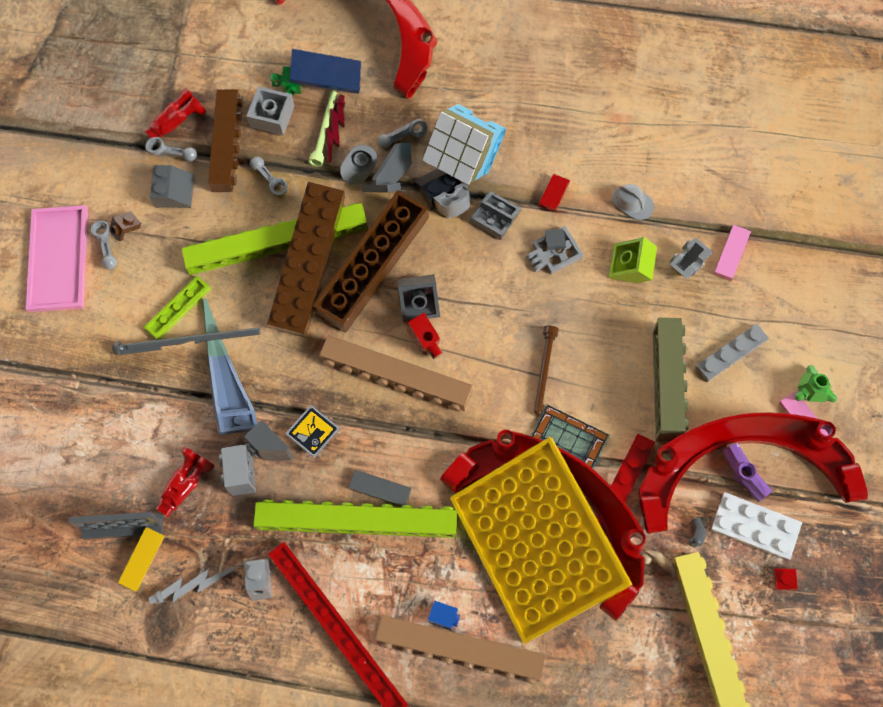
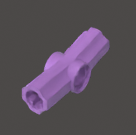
[722,443,772,502]

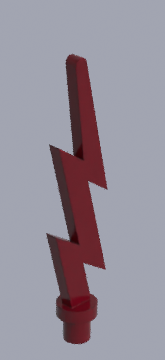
[326,94,346,164]

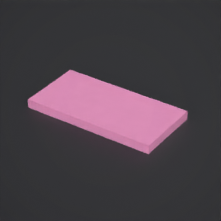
[26,205,88,312]

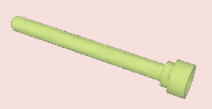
[309,91,337,167]

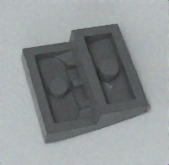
[470,191,521,240]

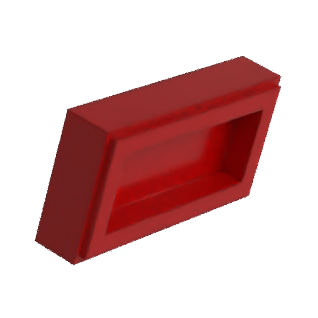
[539,173,570,213]

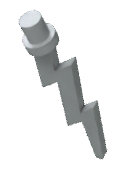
[148,566,235,604]

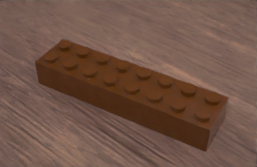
[267,182,345,338]
[312,190,429,333]

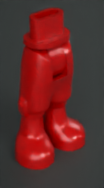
[144,88,206,139]
[155,446,215,517]

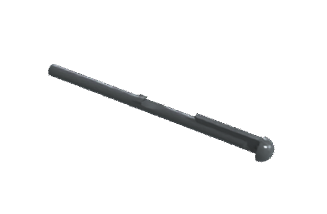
[112,327,261,355]

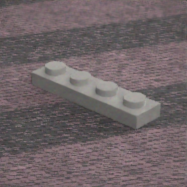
[695,324,769,382]

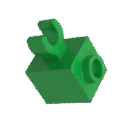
[270,66,302,95]

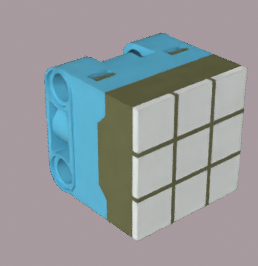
[423,104,506,185]

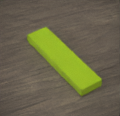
[143,276,211,340]

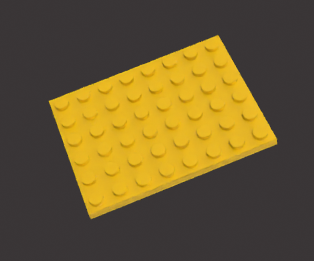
[450,437,632,644]

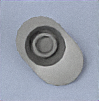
[341,145,377,185]
[613,184,654,220]

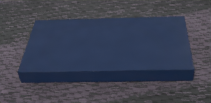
[289,49,361,94]

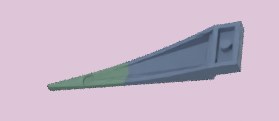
[203,298,258,435]

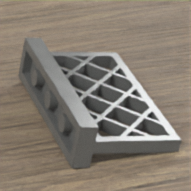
[69,512,164,540]

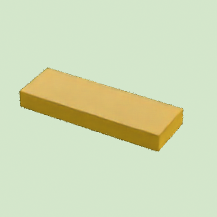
[118,527,165,592]

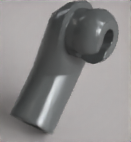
[689,517,707,548]

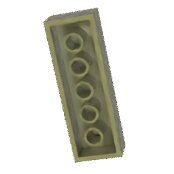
[653,317,689,442]

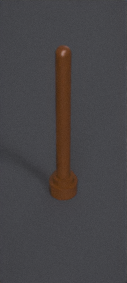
[534,325,559,415]

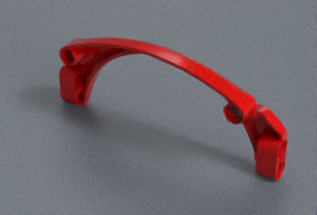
[272,0,437,99]
[639,412,868,534]
[440,429,646,621]

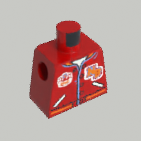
[407,312,443,359]

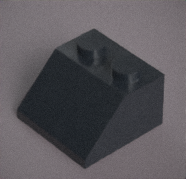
[413,169,461,210]

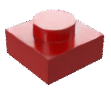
[774,569,798,591]

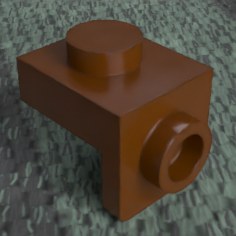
[110,211,141,241]

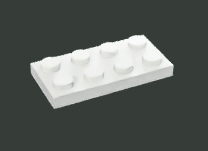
[711,492,802,561]

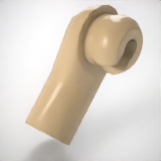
[642,549,672,572]

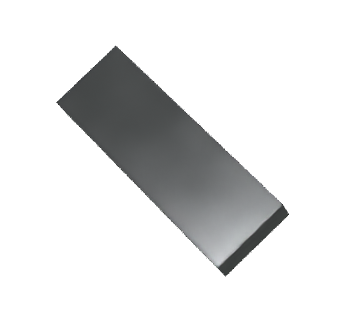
[349,469,412,506]

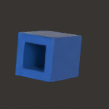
[428,600,461,631]

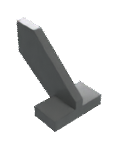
[362,142,412,193]

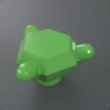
[794,365,837,403]

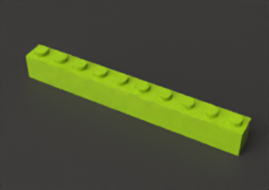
[182,203,368,275]
[254,500,457,538]

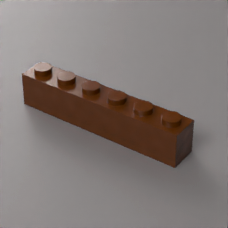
[208,89,243,192]

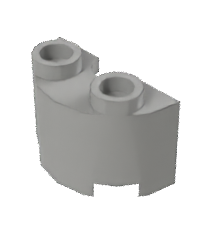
[434,182,470,219]
[669,237,713,280]

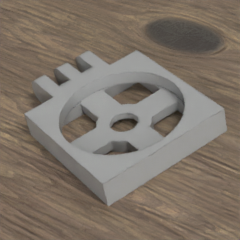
[526,226,584,274]

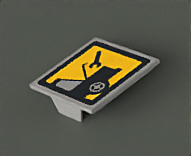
[285,405,340,458]

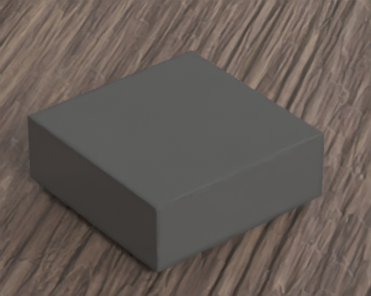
[544,229,566,250]

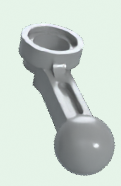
[377,119,427,148]
[146,137,197,162]
[250,156,288,197]
[91,220,117,270]

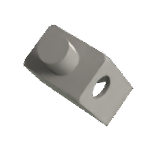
[244,559,273,601]

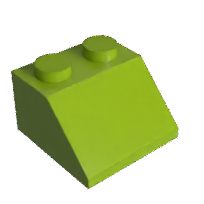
[609,237,657,283]

